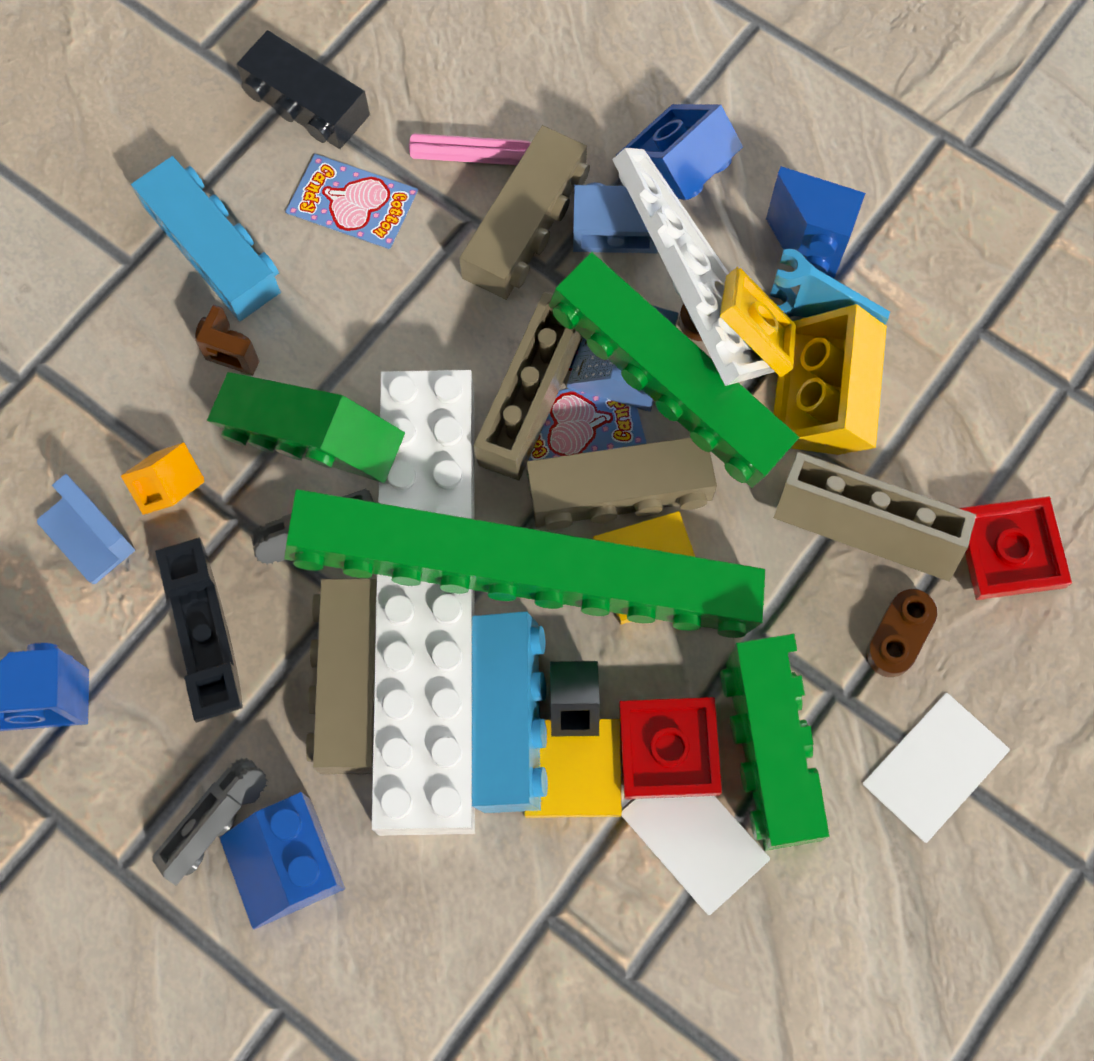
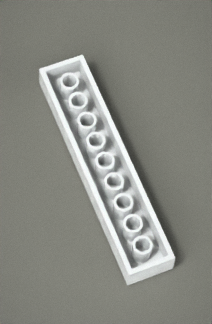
[372,370,475,836]

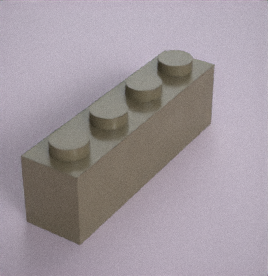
[459,125,590,300]
[473,292,583,481]
[527,437,717,530]
[773,452,976,582]
[306,579,377,774]

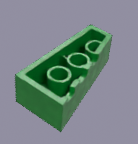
[207,372,405,484]
[720,633,830,851]

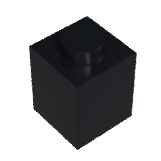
[550,661,600,737]

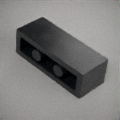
[236,30,370,149]

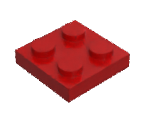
[960,496,1072,600]
[619,697,722,799]

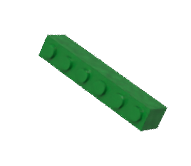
[549,252,800,488]

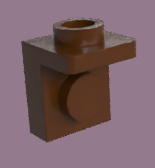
[195,305,260,376]

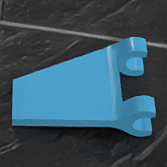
[770,249,890,325]

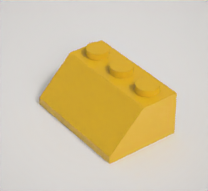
[773,304,887,455]

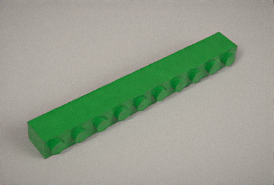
[284,489,766,638]

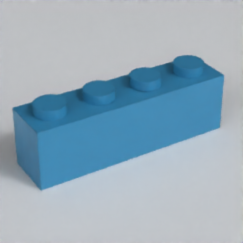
[131,156,281,322]
[472,611,548,813]

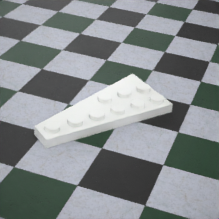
[612,148,775,386]

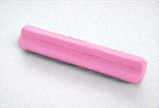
[409,133,531,165]

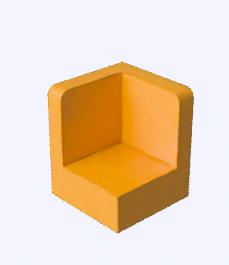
[121,442,204,515]

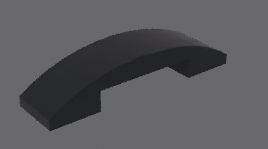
[155,537,243,723]

